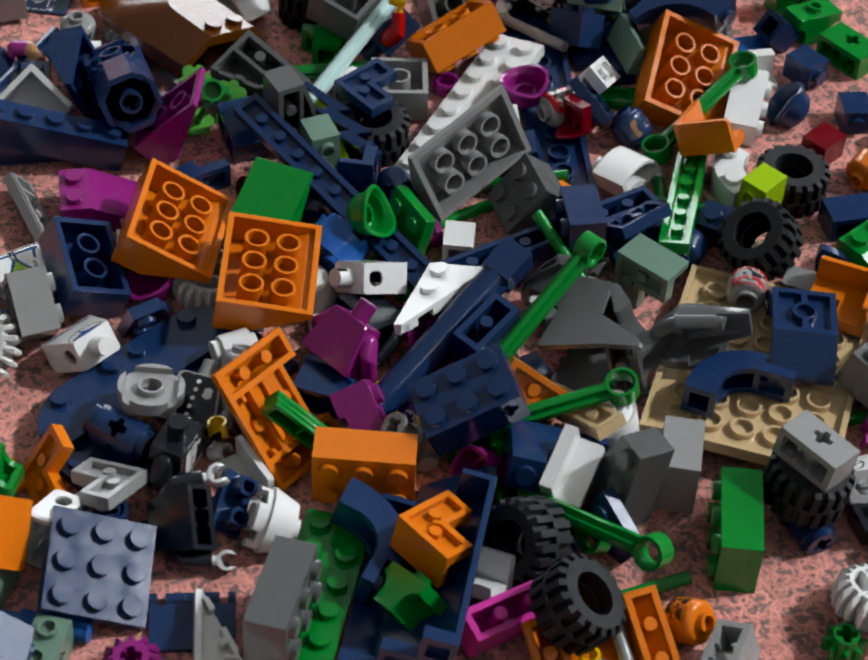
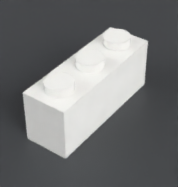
[724,66,773,147]

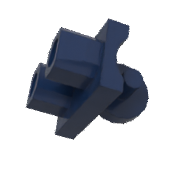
[212,468,259,540]

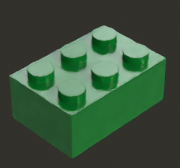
[706,466,765,594]

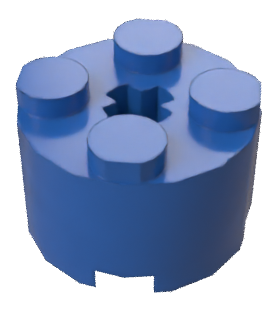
[314,213,370,275]

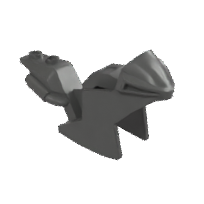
[521,254,753,398]

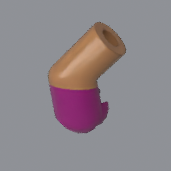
[7,40,46,61]

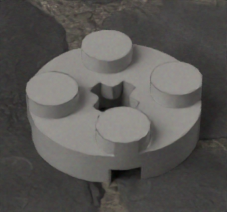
[117,363,185,418]

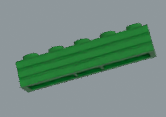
[262,390,328,450]

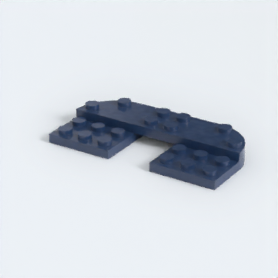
[38,307,298,491]

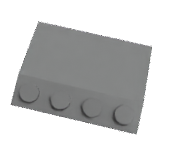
[408,84,532,222]

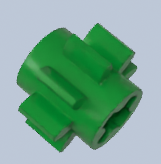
[820,621,868,660]

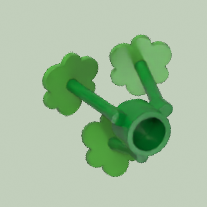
[179,65,247,137]

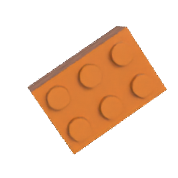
[404,0,506,74]
[311,426,418,504]

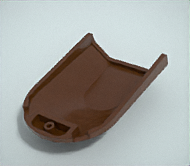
[99,0,268,79]

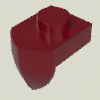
[555,94,592,140]

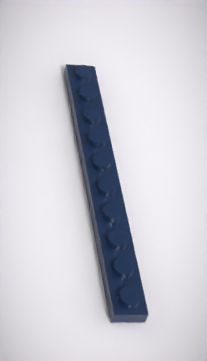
[233,93,430,292]

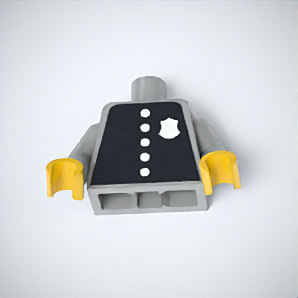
[142,358,236,441]

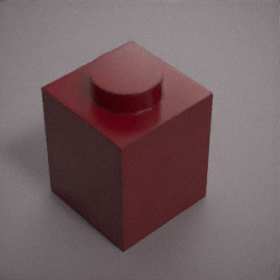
[801,121,847,165]

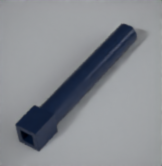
[378,235,533,415]

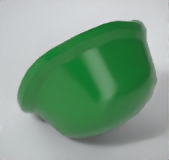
[348,184,396,238]

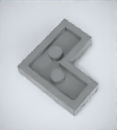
[71,457,149,511]

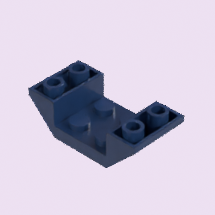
[765,287,839,386]

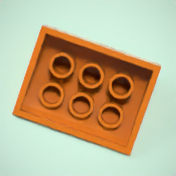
[632,9,740,127]
[111,158,234,283]
[212,211,322,331]

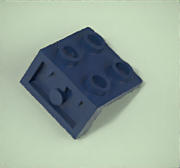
[606,201,672,268]

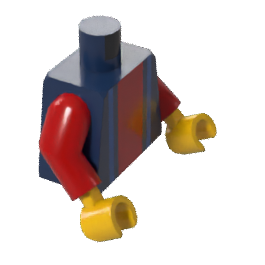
[359,0,421,60]

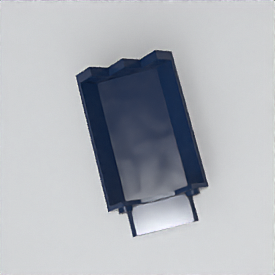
[338,465,498,660]

